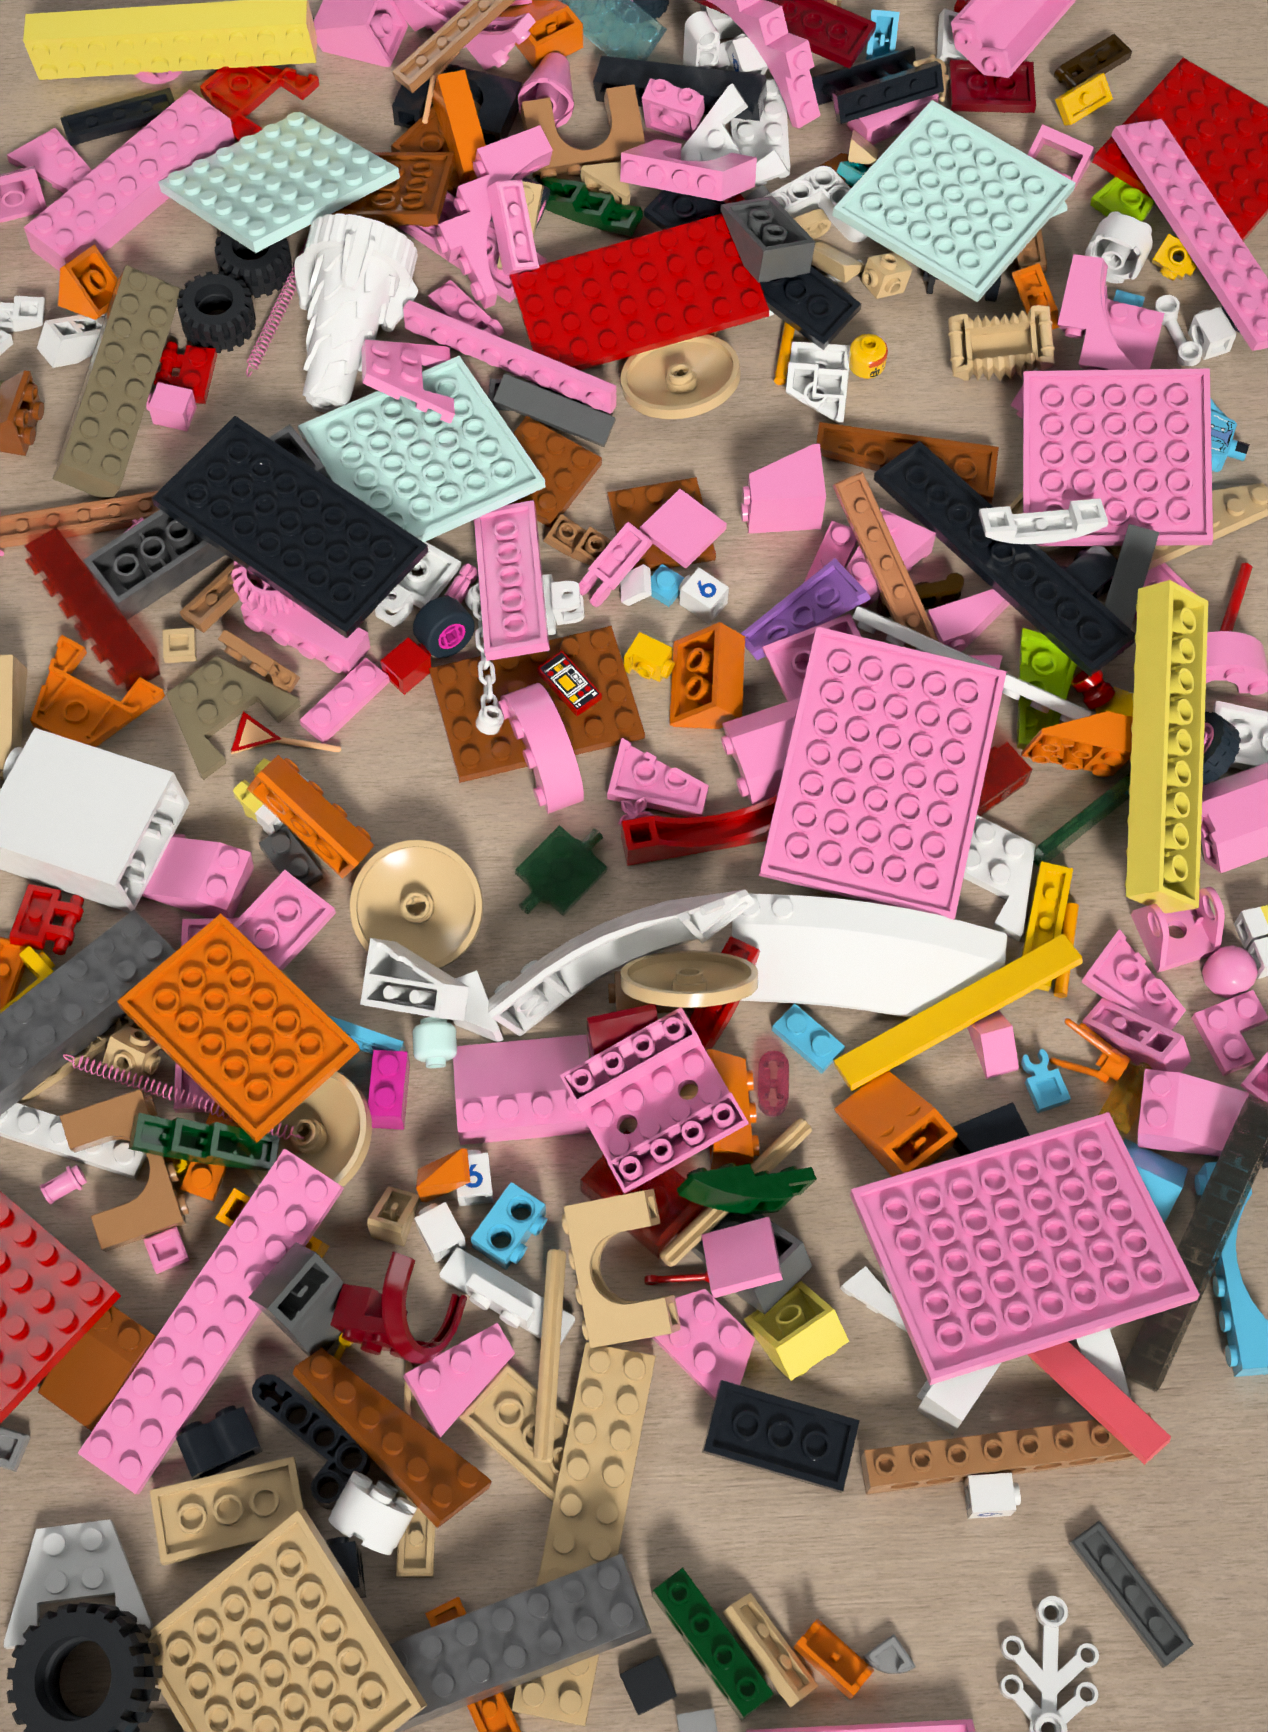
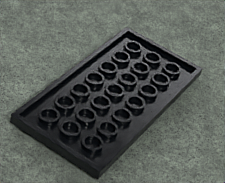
[152,416,428,638]

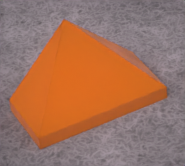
[416,1148,471,1203]

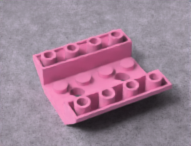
[560,1008,749,1194]

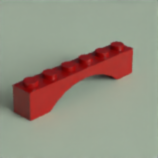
[621,795,777,866]

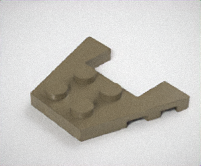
[166,656,301,780]

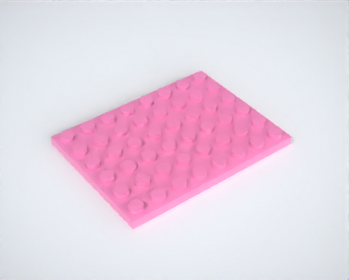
[759,627,1007,920]
[850,1112,1200,1385]

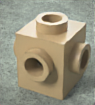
[860,252,913,299]
[102,1025,161,1083]

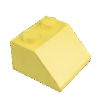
[744,1281,849,1381]

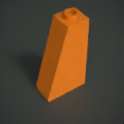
[432,70,486,184]

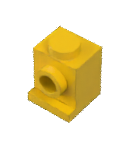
[624,632,675,682]

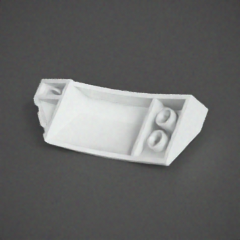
[488,890,756,1036]
[732,893,1007,1018]

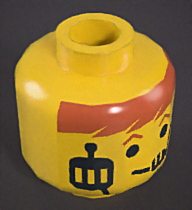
[848,334,888,379]

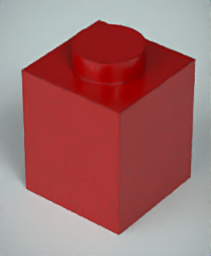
[381,637,431,695]

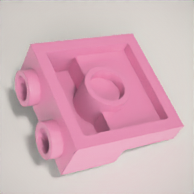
[642,78,705,141]

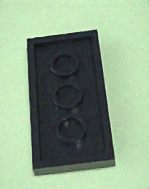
[702,1380,860,1493]

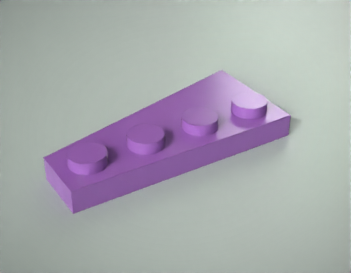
[741,558,871,660]

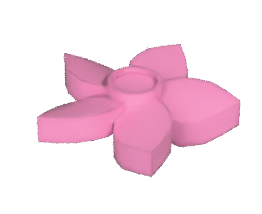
[618,797,653,825]

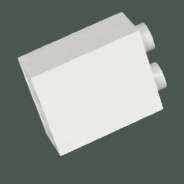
[0,728,190,913]

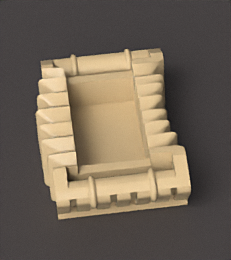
[948,305,1055,381]

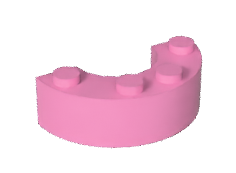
[1206,631,1268,695]
[497,683,584,814]

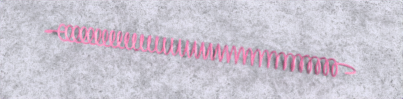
[246,239,307,377]
[63,1054,305,1140]

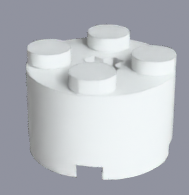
[1085,212,1153,284]
[328,1471,418,1555]

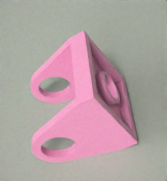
[1131,887,1225,973]

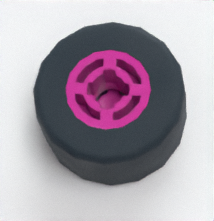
[413,596,475,658]

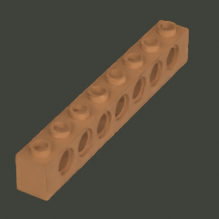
[860,1412,1151,1495]

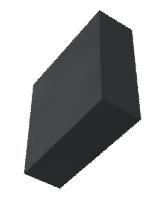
[620,1655,677,1716]

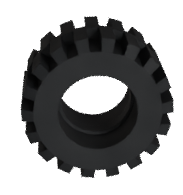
[214,231,292,298]
[177,271,256,353]

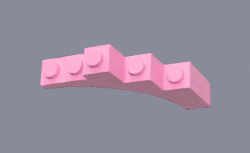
[393,0,536,70]
[707,0,820,129]
[434,125,553,309]
[1058,254,1140,370]

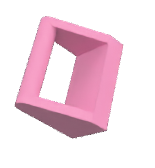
[1028,124,1095,190]

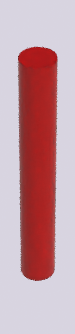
[1220,563,1253,632]

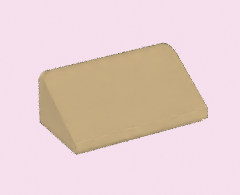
[848,130,879,165]
[811,242,865,283]

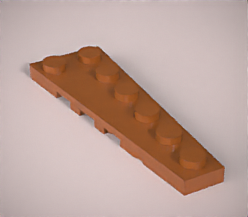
[816,422,999,503]
[292,1348,492,1529]

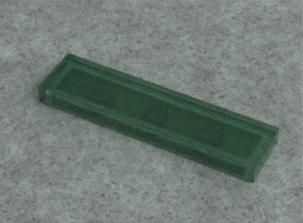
[1033,774,1131,867]

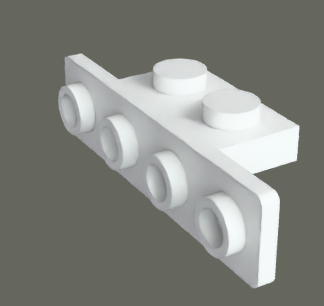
[439,1248,575,1345]

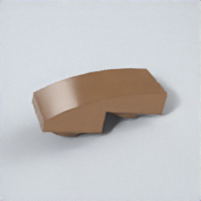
[543,514,612,566]

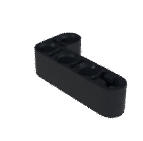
[252,1374,371,1510]

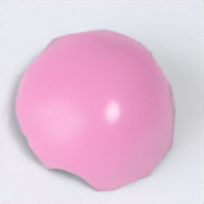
[1202,945,1258,998]

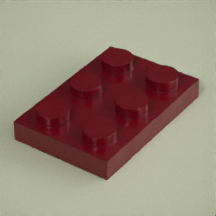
[949,60,1036,113]

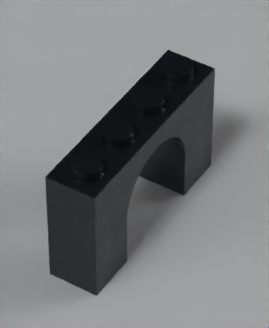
[392,64,522,145]

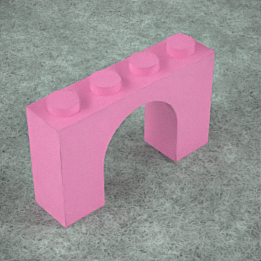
[620,139,757,201]

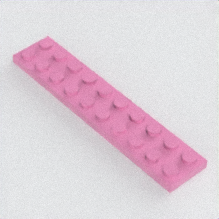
[1111,119,1268,351]
[78,1148,344,1494]

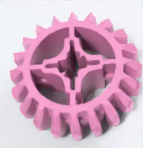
[231,561,300,617]

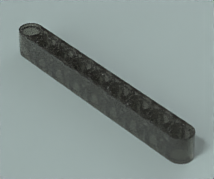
[1123,1095,1268,1392]

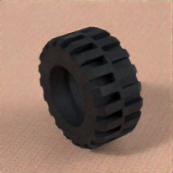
[6,1602,163,1732]

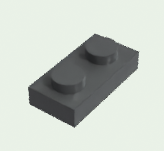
[259,825,323,888]

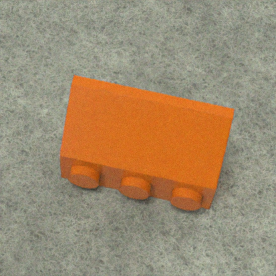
[670,622,745,729]
[706,1049,759,1170]

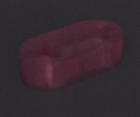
[757,1050,789,1117]

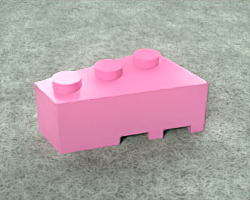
[846,508,936,608]

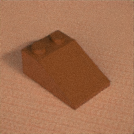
[38,1306,156,1432]

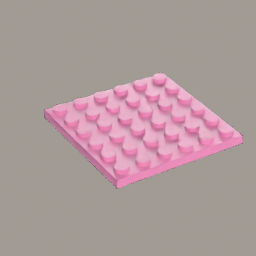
[1023,369,1213,546]

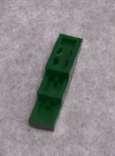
[533,175,644,236]
[129,1113,280,1171]

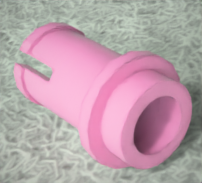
[39,1165,87,1205]

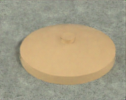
[621,334,741,419]
[350,840,483,969]
[621,951,758,1008]
[246,1071,372,1187]

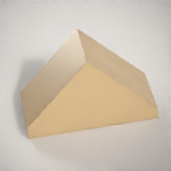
[581,162,630,205]
[367,1186,420,1247]

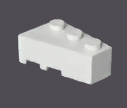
[360,938,469,1021]

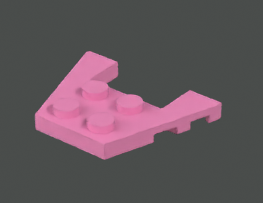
[361,339,455,423]

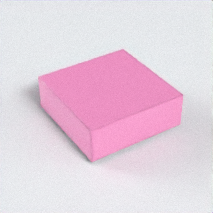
[143,1226,190,1274]

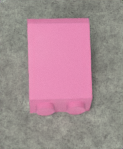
[313,0,408,67]
[741,444,826,533]

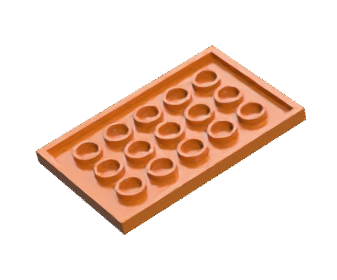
[117,913,360,1143]

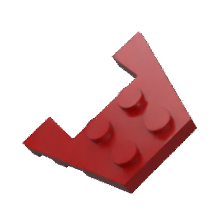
[200,66,320,142]

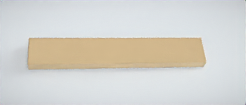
[396,1361,437,1578]

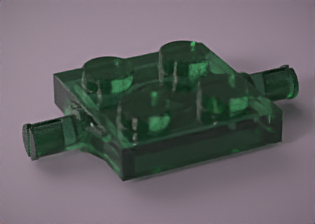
[515,825,608,916]

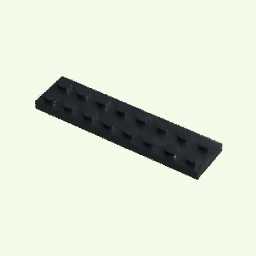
[644,190,861,350]

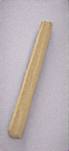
[659,1118,812,1267]
[533,1249,566,1463]

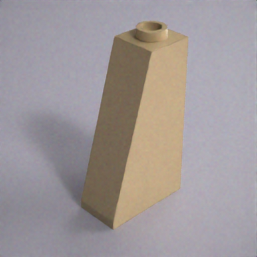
[0,655,27,780]

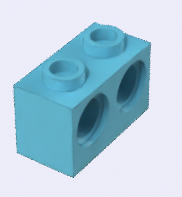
[471,1182,547,1270]

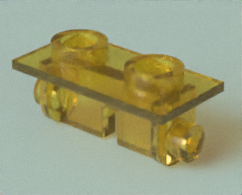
[1098,1062,1152,1135]

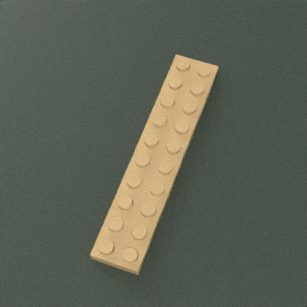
[511,1342,656,1727]

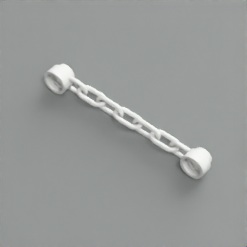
[465,583,504,735]

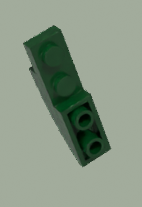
[677,1163,817,1214]

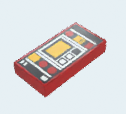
[537,651,602,717]

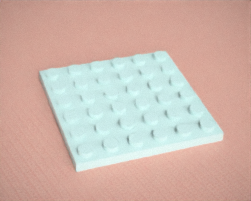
[832,100,1076,302]
[158,112,400,253]
[298,356,545,542]

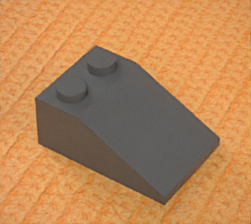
[720,196,815,282]
[691,1212,812,1315]

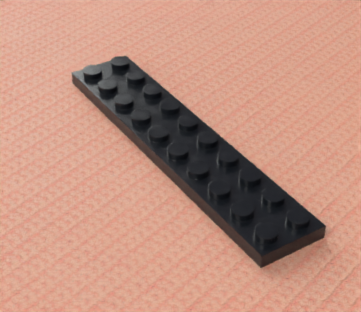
[874,441,1135,677]

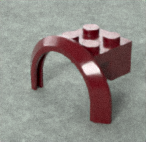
[330,1252,467,1364]

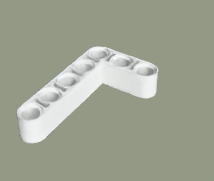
[683,11,733,71]
[765,166,868,242]

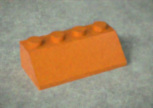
[247,755,375,879]

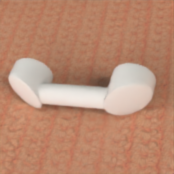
[1155,295,1202,367]

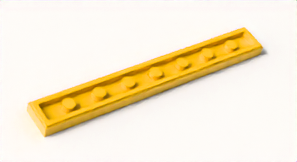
[833,934,1082,1091]

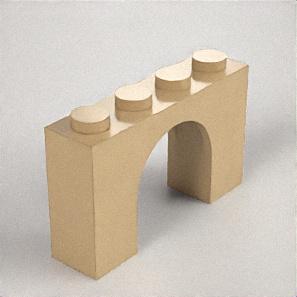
[562,1189,681,1348]

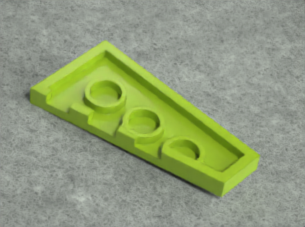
[1090,177,1155,222]
[1017,628,1077,750]

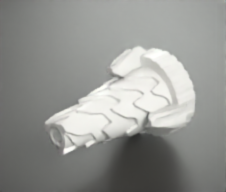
[295,214,418,413]

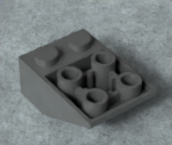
[248,1242,344,1356]

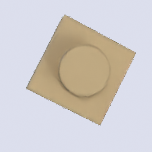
[163,627,197,663]

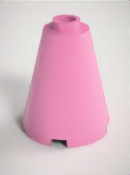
[518,53,574,128]

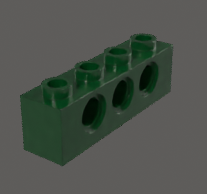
[652,1567,774,1721]

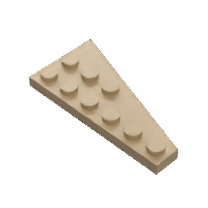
[1103,483,1268,570]

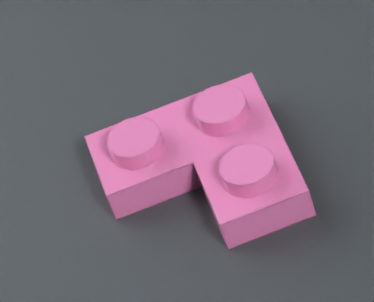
[1191,990,1268,1076]

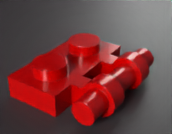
[154,342,217,404]
[9,884,84,955]

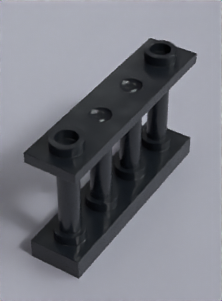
[811,46,944,124]

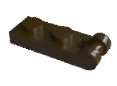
[1054,34,1132,91]
[876,573,964,618]

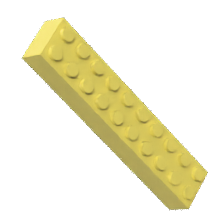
[23,0,317,80]
[1125,580,1208,913]

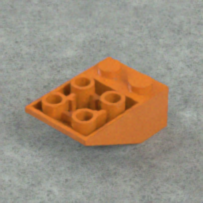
[498,0,583,69]
[1021,711,1133,777]
[834,1071,958,1177]

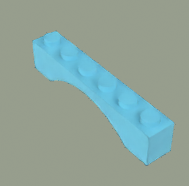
[1195,1160,1268,1377]

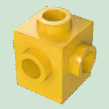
[1152,234,1197,281]

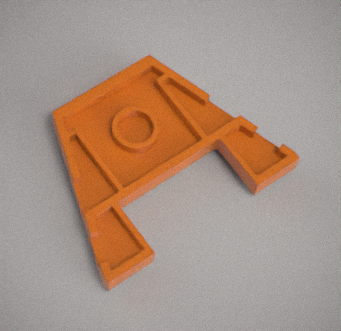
[30,635,165,747]

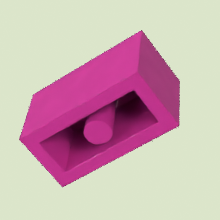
[368,1050,410,1130]

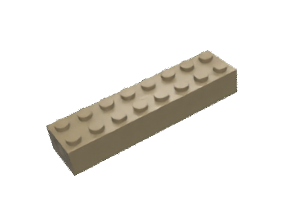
[52,265,181,499]

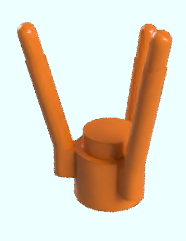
[1049,1018,1131,1083]

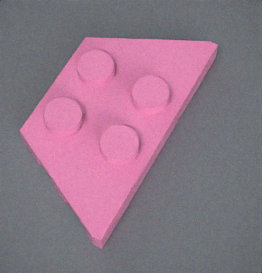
[651,1289,755,1401]

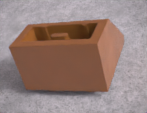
[0,370,44,456]

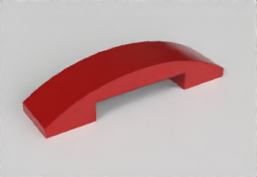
[689,936,760,1050]

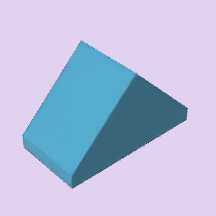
[866,9,900,60]

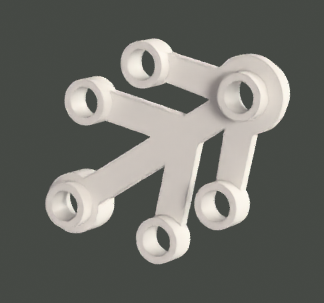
[999,1596,1099,1732]

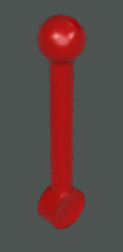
[644,1271,709,1285]

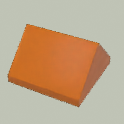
[58,244,118,320]

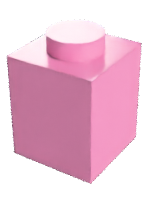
[146,382,197,431]

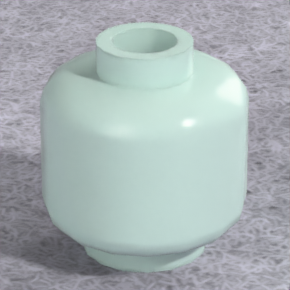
[412,1017,457,1068]

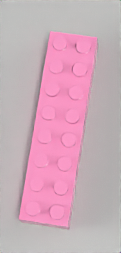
[24,89,235,272]

